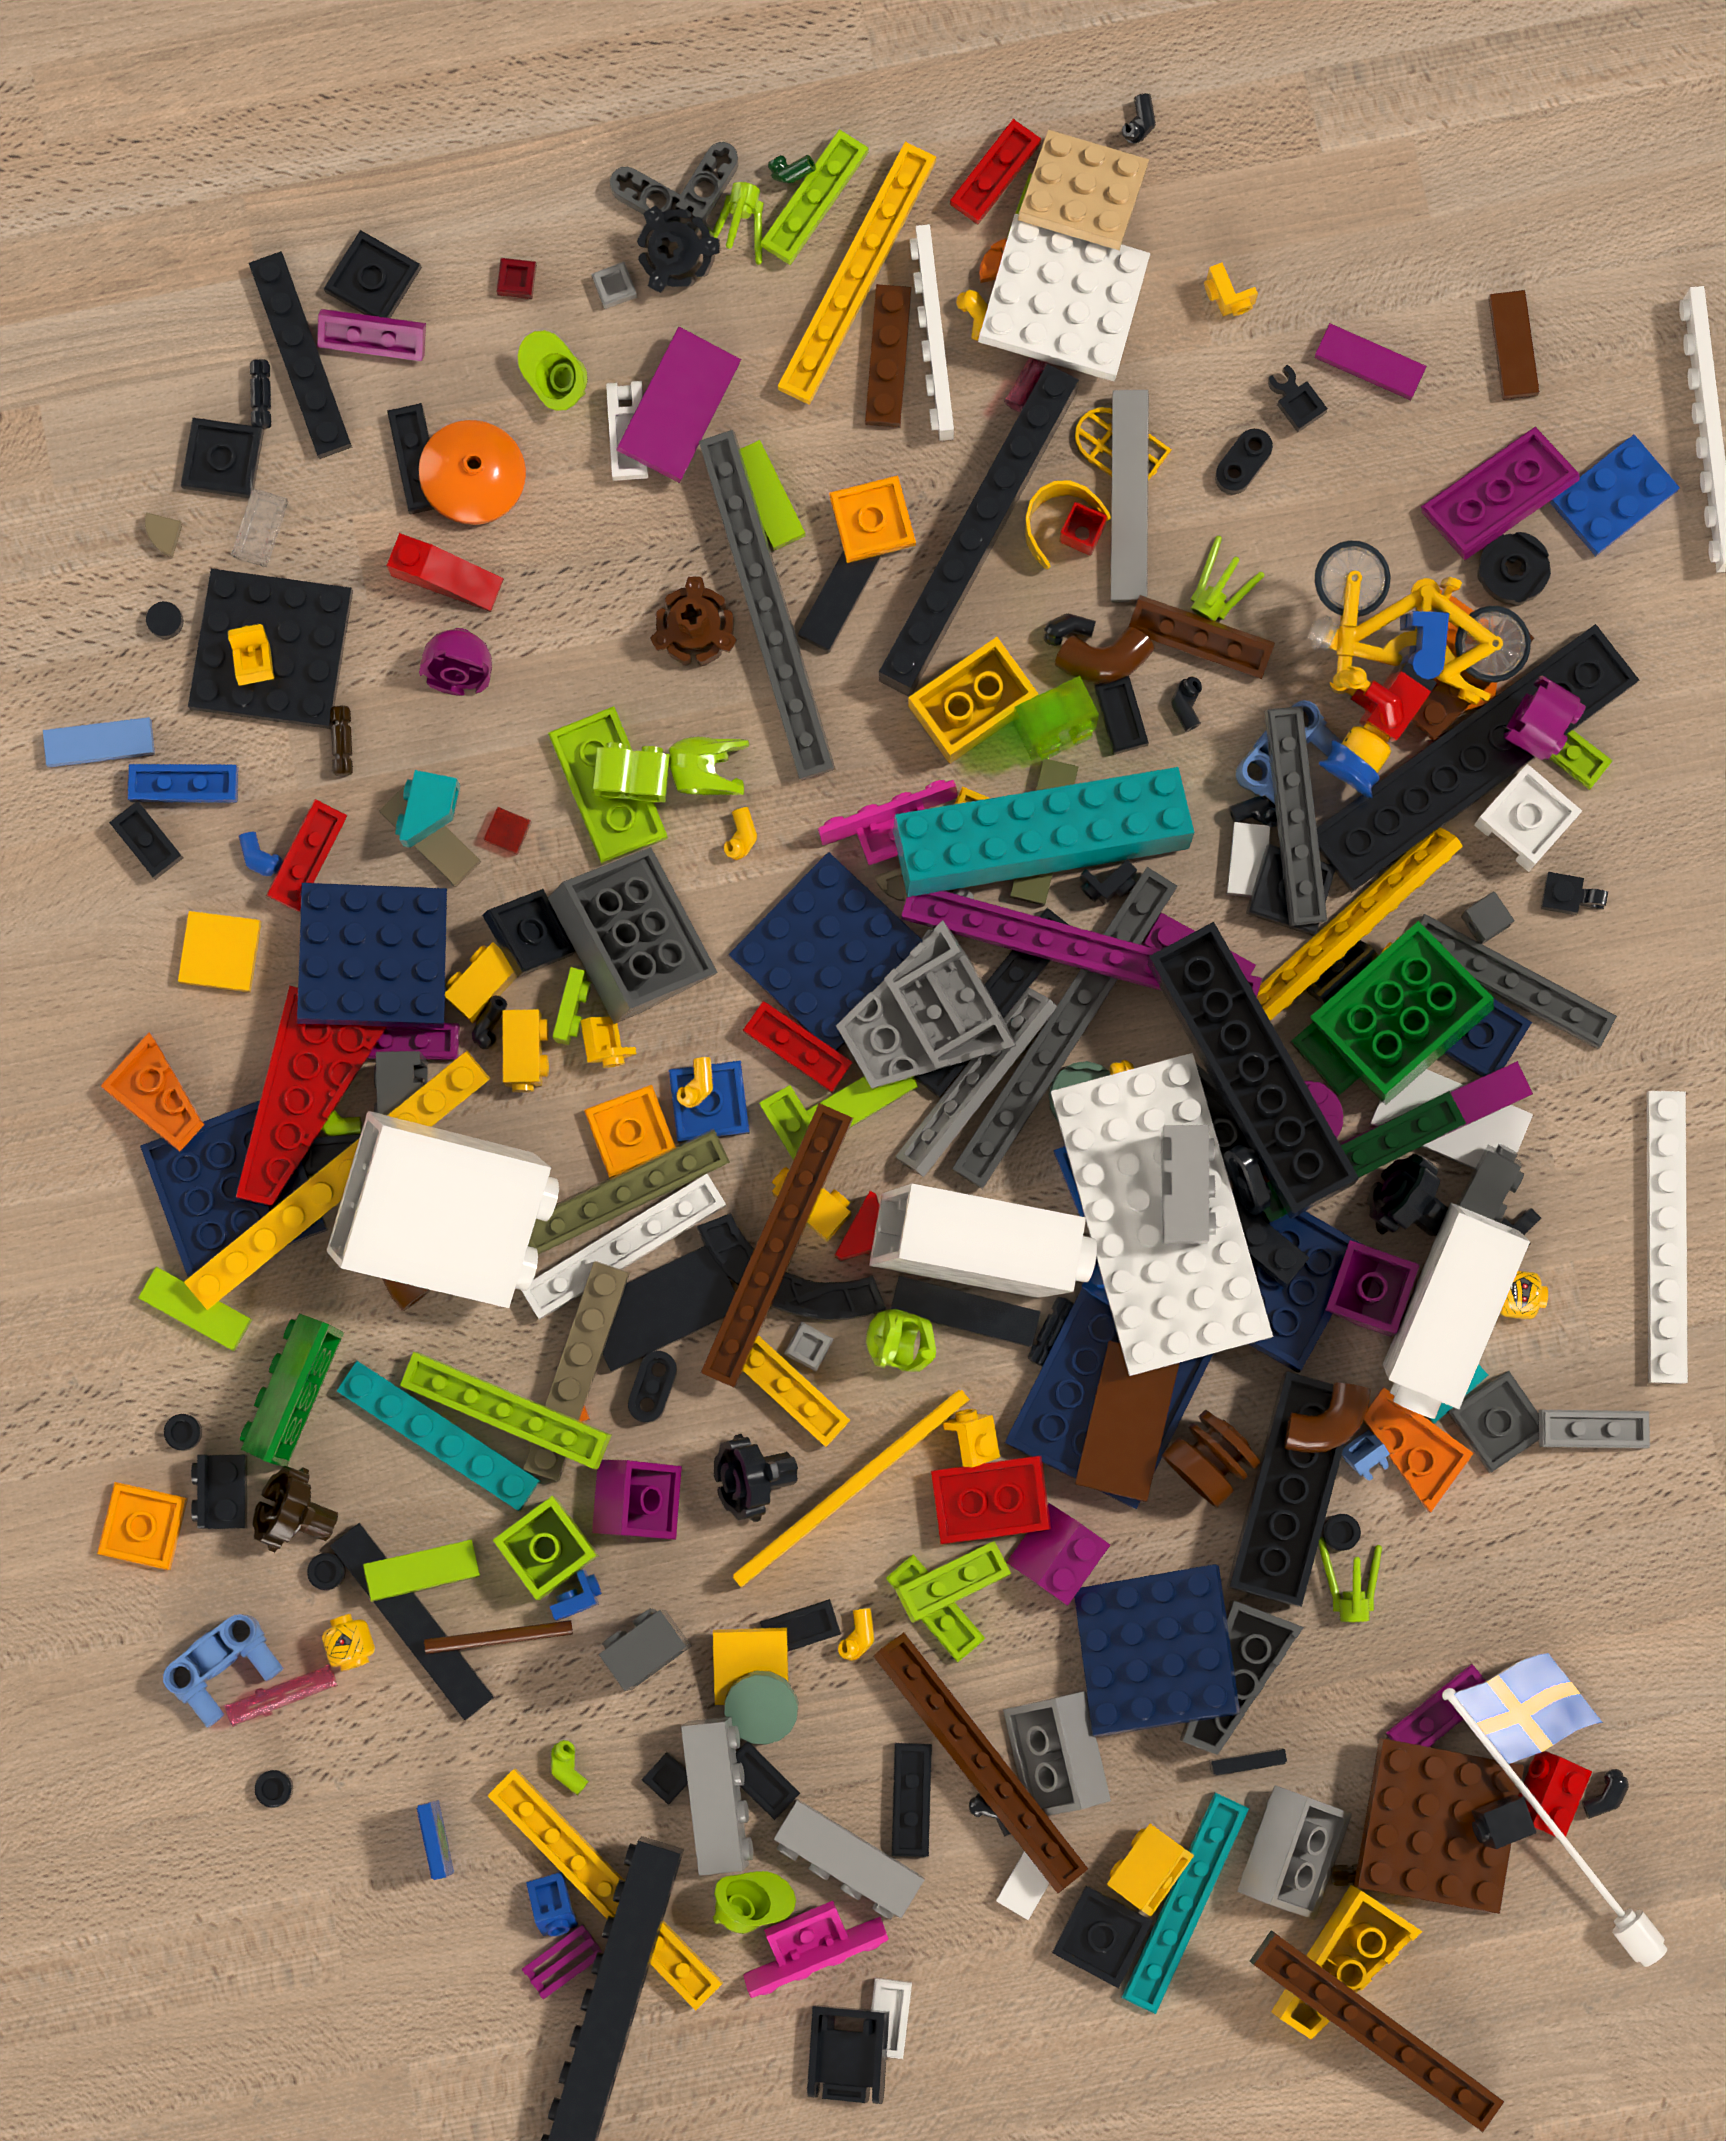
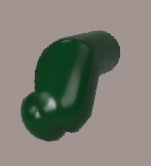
[768,155,816,184]

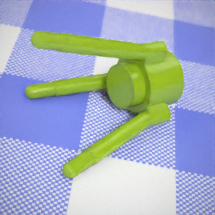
[712,182,764,265]
[1190,536,1264,621]
[1318,1537,1382,1622]

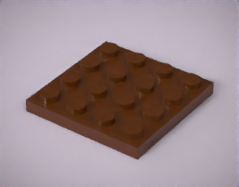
[1354,1738,1524,1914]

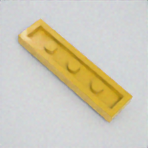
[743,1335,851,1447]

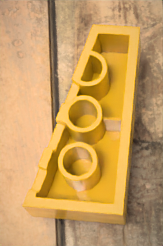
[1271,1885,1423,2039]

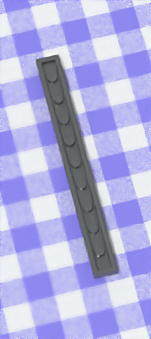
[699,430,836,780]
[952,867,1178,1190]

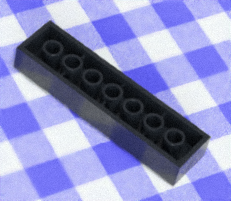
[1147,922,1359,1219]

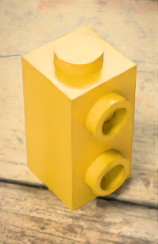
[445,942,517,1024]
[502,1009,549,1093]
[772,1166,851,1242]

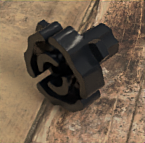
[637,205,720,293]
[1367,1154,1448,1236]
[714,1434,798,1522]

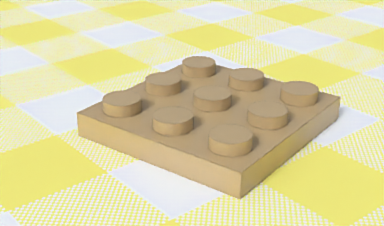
[1018,130,1149,251]

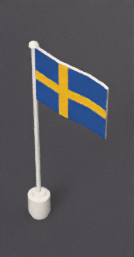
[1442,1653,1667,1967]

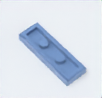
[43,717,155,767]

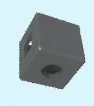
[1461,892,1515,944]

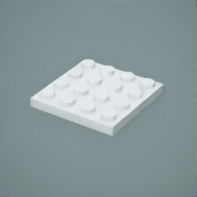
[978,214,1150,382]

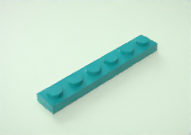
[337,1361,540,1512]

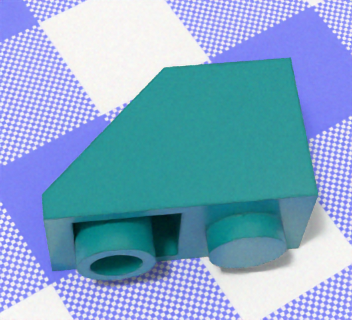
[395,770,461,848]

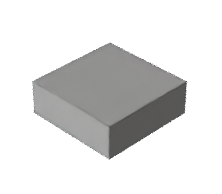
[591,262,637,310]
[784,1322,834,1372]

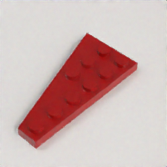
[236,985,387,1207]

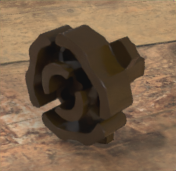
[252,1466,338,1553]

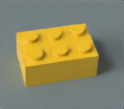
[908,637,1039,764]

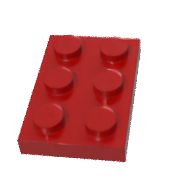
[931,1456,1051,1544]

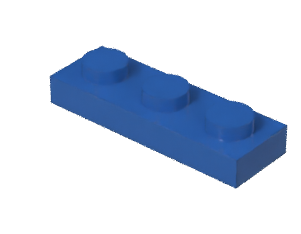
[128,764,239,803]

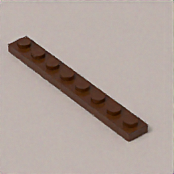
[700,1103,854,1388]
[873,1632,1088,1894]
[1250,1930,1504,2132]

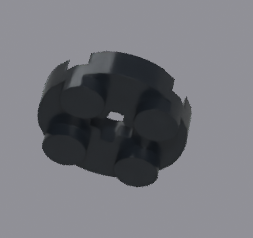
[1477,532,1551,606]

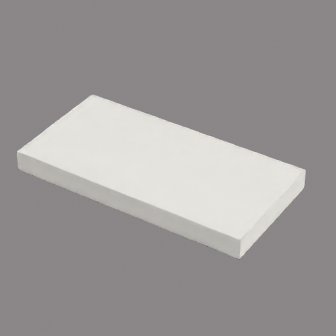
[1369,1069,1533,1170]

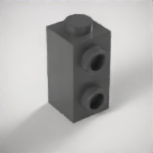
[1456,1144,1524,1223]

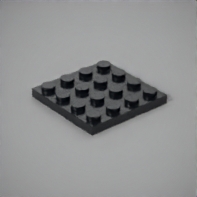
[188,568,353,729]

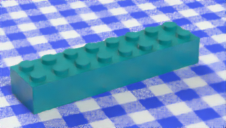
[893,767,1194,897]

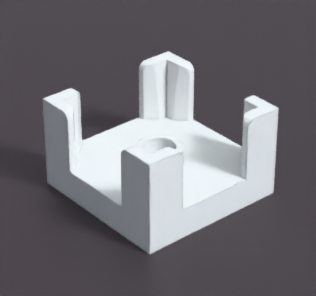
[1474,764,1582,872]

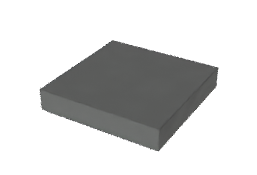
[1447,1371,1539,1473]

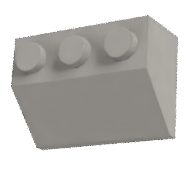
[1003,1691,1111,1816]
[1237,1785,1352,1920]

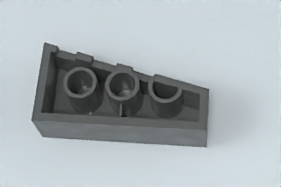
[1180,1601,1304,1755]

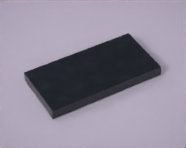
[603,1246,735,1372]

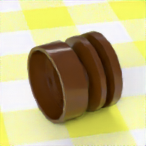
[1161,1409,1261,1508]

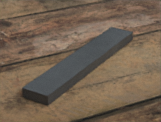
[1264,706,1327,926]
[1419,914,1617,1049]

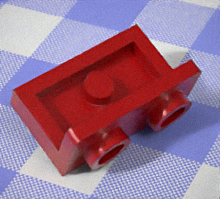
[1518,1751,1592,1837]

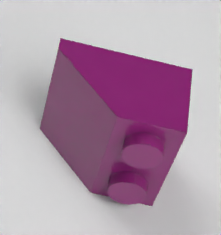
[1326,1240,1419,1337]
[592,1459,682,1540]
[1006,1503,1110,1606]

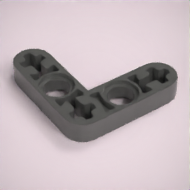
[610,142,738,233]

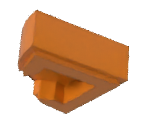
[979,238,1007,283]

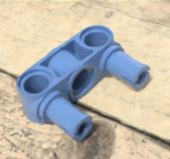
[1235,700,1343,804]
[163,1614,284,1728]

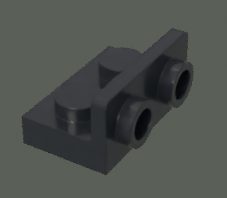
[191,1454,247,1529]

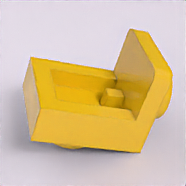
[1204,262,1258,316]
[228,624,274,686]
[580,1017,637,1068]
[943,1409,1000,1467]

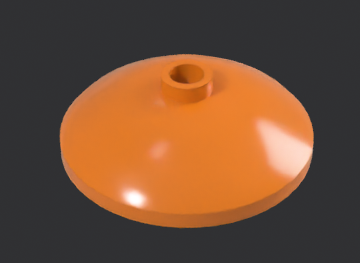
[419,420,526,525]

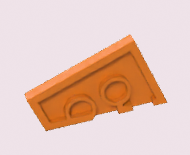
[101,1032,204,1152]
[1363,1387,1474,1513]

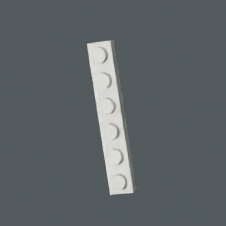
[910,224,954,441]
[521,1174,727,1320]

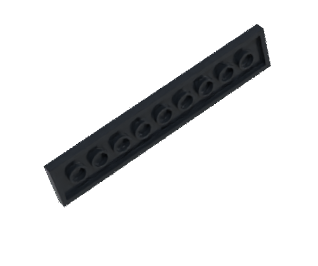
[1317,624,1640,893]

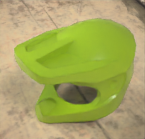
[669,737,749,795]
[866,1309,936,1372]

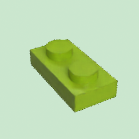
[553,967,591,1045]
[759,1085,811,1161]

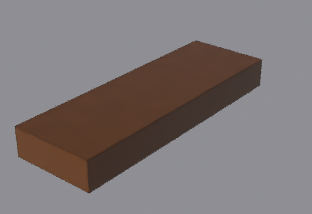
[1488,290,1540,400]

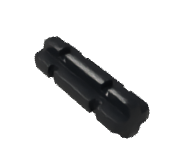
[250,359,271,429]
[1028,1297,1074,1366]

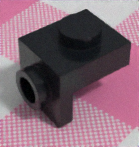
[1080,859,1137,905]

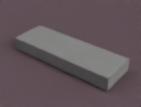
[1539,1410,1650,1448]

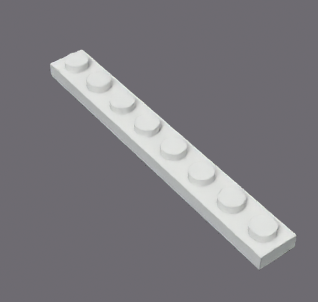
[1679,286,1726,573]
[1647,1091,1688,1384]

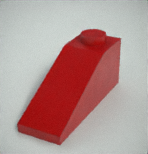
[386,533,504,612]

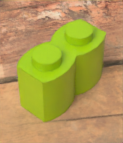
[593,742,670,802]

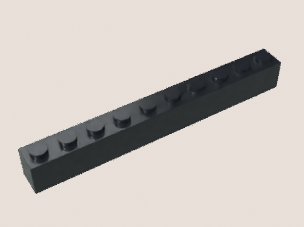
[879,364,1079,697]
[541,1836,684,2141]

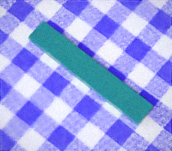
[1121,1792,1249,2014]

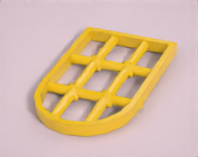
[1075,407,1172,481]

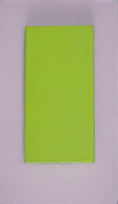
[548,706,668,865]

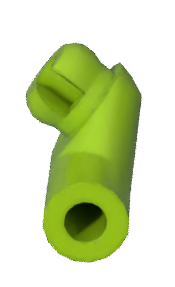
[322,1110,362,1136]
[551,1740,589,1796]

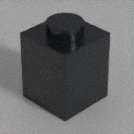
[1472,1795,1537,1849]

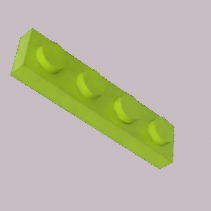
[761,129,869,266]

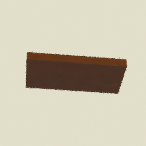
[1075,1341,1179,1502]

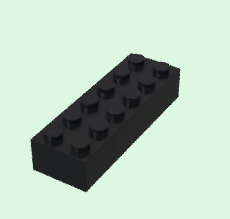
[1226,1371,1345,1607]

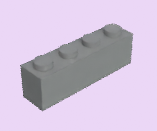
[681,1717,753,1876]
[774,1799,925,1920]

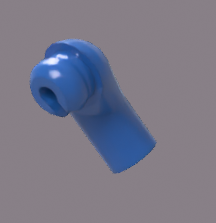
[239,832,283,876]

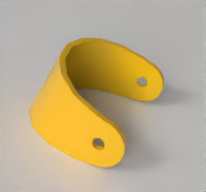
[1024,480,1111,570]

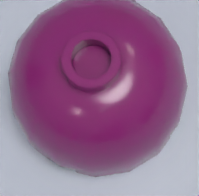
[419,628,492,696]

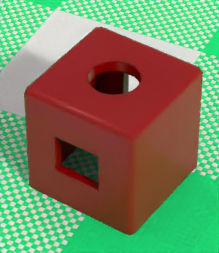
[1059,502,1107,556]

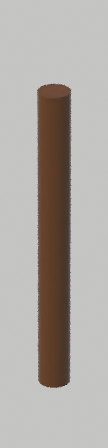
[424,1620,573,1654]

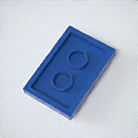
[1550,434,1680,557]

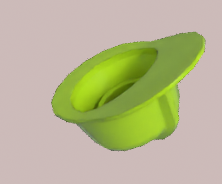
[517,330,588,411]
[713,1871,796,1934]

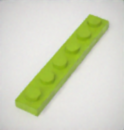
[400,1352,612,1469]

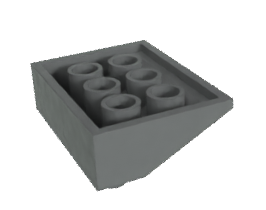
[548,847,718,1024]

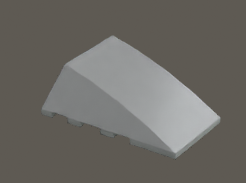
[836,921,1016,1089]

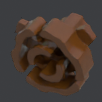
[650,576,737,666]

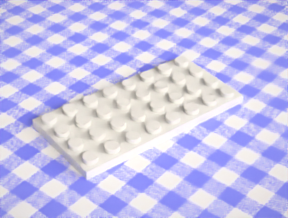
[1051,1053,1273,1376]

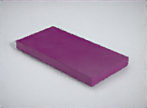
[616,326,742,483]
[1421,426,1580,561]

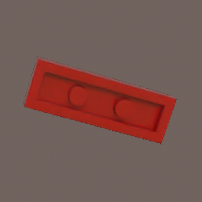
[950,119,1041,225]
[266,799,348,912]
[743,1001,853,1093]

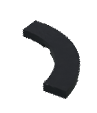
[696,1213,886,1320]

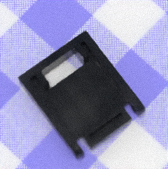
[807,2005,890,2104]

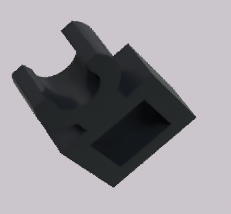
[1268,365,1328,433]

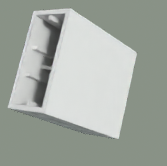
[327,1111,559,1308]
[869,1184,1097,1298]
[1383,1203,1530,1419]

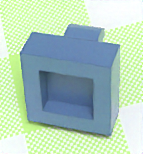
[1342,1430,1390,1481]

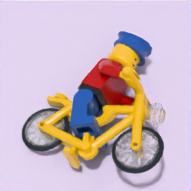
[1307,540,1531,798]

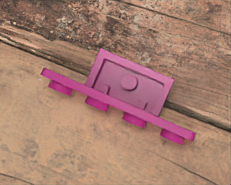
[818,780,958,866]
[743,1901,889,1998]

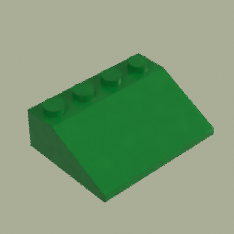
[1310,921,1494,1105]
[240,1313,344,1467]

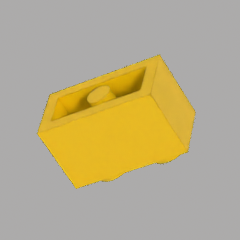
[1107,1823,1194,1916]

